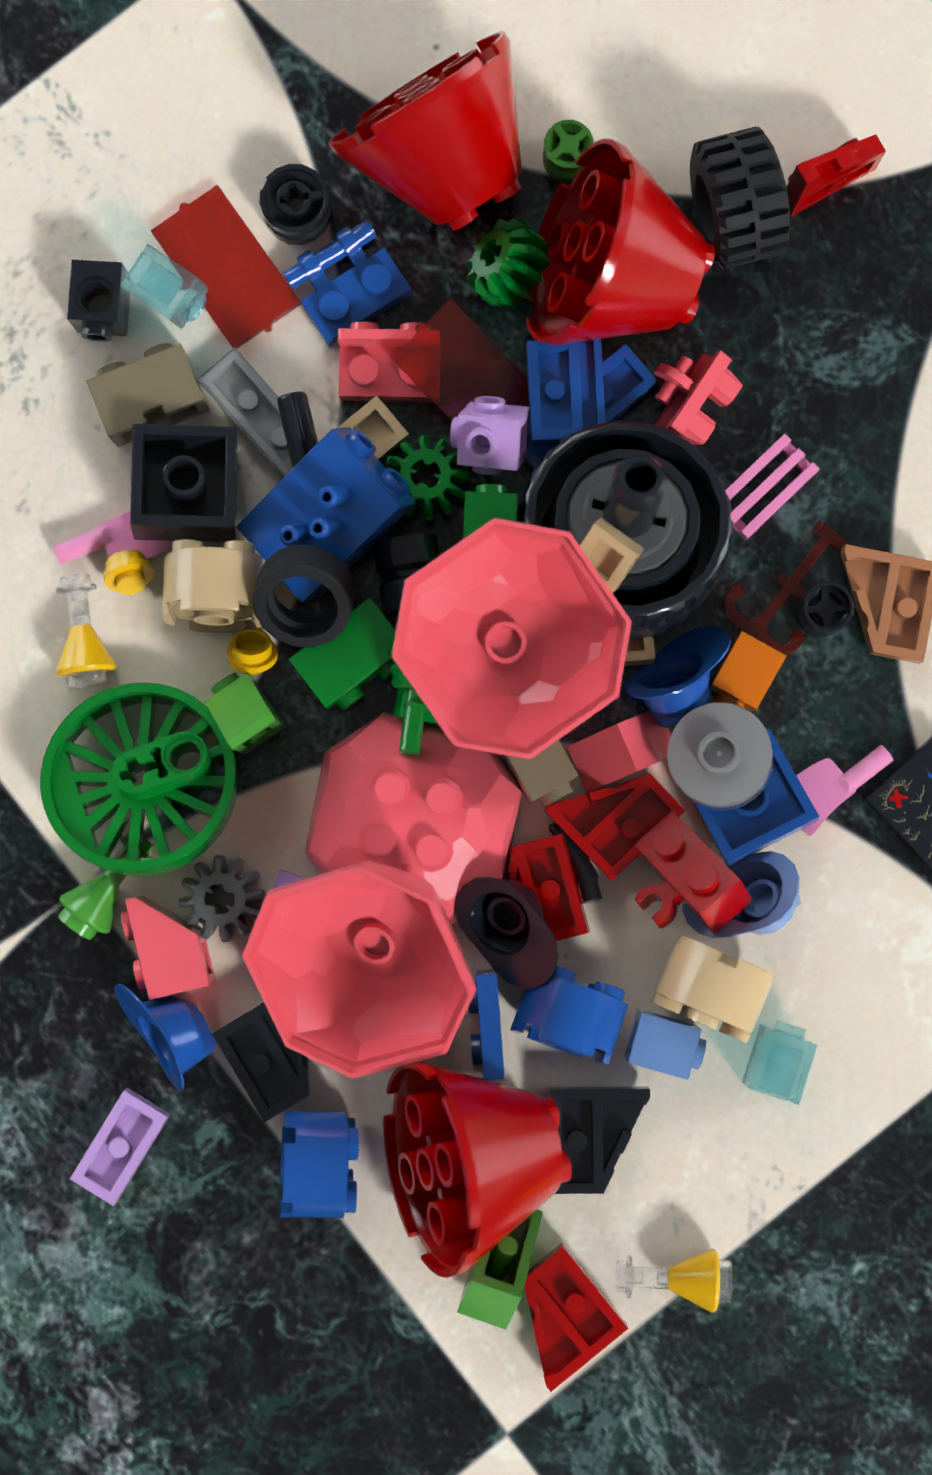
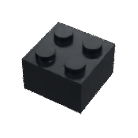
[130,424,238,542]

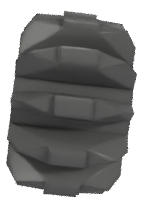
[178,855,267,942]

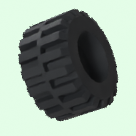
[690,126,790,270]

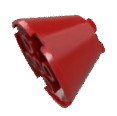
[328,31,522,231]
[525,139,715,345]
[383,1061,572,1278]

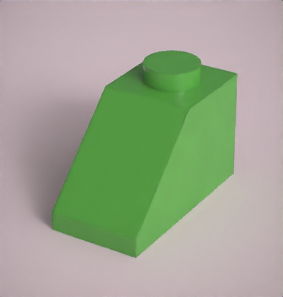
[205,672,286,755]
[457,1210,543,1330]

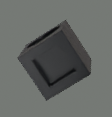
[67,259,131,342]

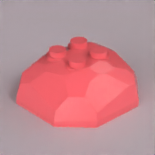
[391,518,632,759]
[305,712,522,925]
[242,861,476,1079]

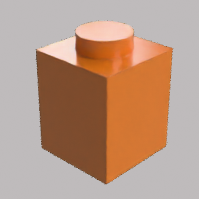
[711,631,787,712]

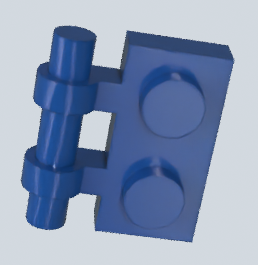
[282,220,412,347]

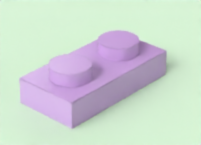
[70,1088,171,1206]

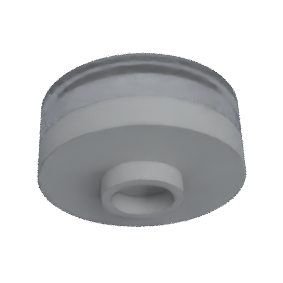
[667,702,773,810]

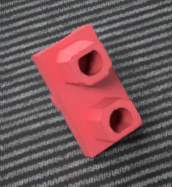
[653,351,742,445]

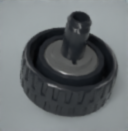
[518,420,733,641]

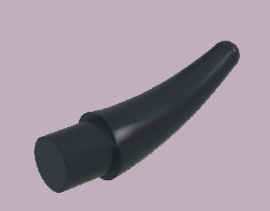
[548,823,603,904]

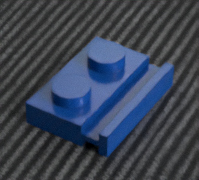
[526,339,605,446]
[468,969,505,1081]

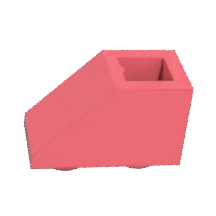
[121,896,216,1000]

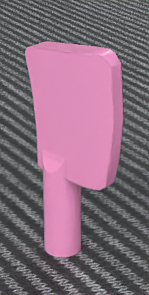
[53,511,174,564]
[796,745,894,836]

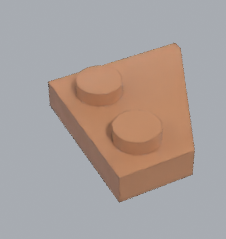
[841,544,932,664]

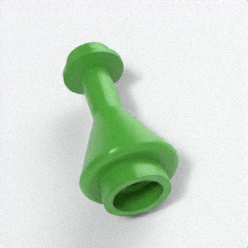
[58,829,155,940]

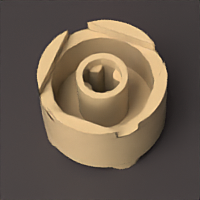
[162,539,266,633]
[651,936,774,1044]

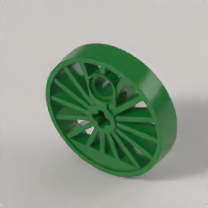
[40,682,238,877]

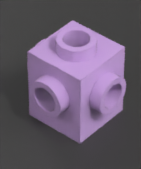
[450,396,530,474]

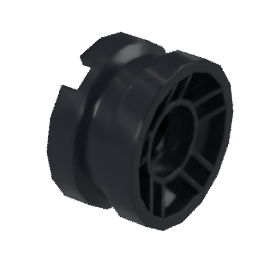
[259,164,332,245]

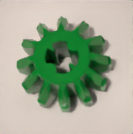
[466,218,551,309]
[387,435,469,522]

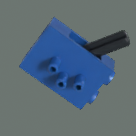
[236,391,416,603]

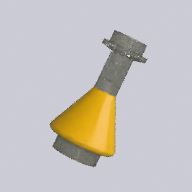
[56,574,117,689]
[615,1249,733,1313]

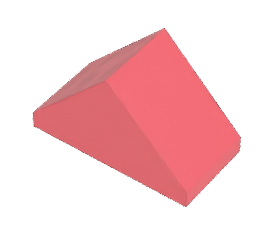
[566,711,671,793]

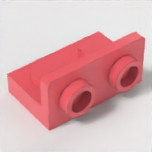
[338,322,440,402]

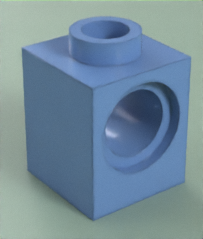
[624,1008,706,1080]

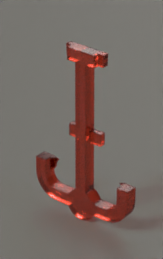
[723,521,846,655]

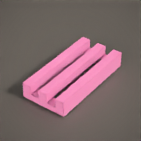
[725,434,820,541]

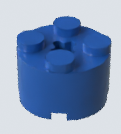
[510,966,628,1065]
[280,1111,359,1218]

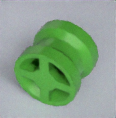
[543,120,594,182]

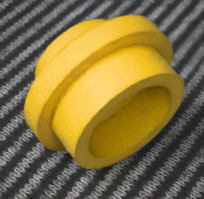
[103,550,155,595]
[226,629,278,675]

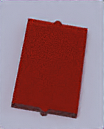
[150,184,301,349]
[391,299,530,422]

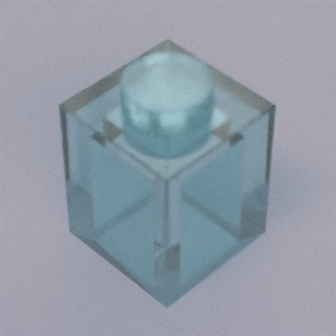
[120,244,209,329]
[742,1020,817,1105]

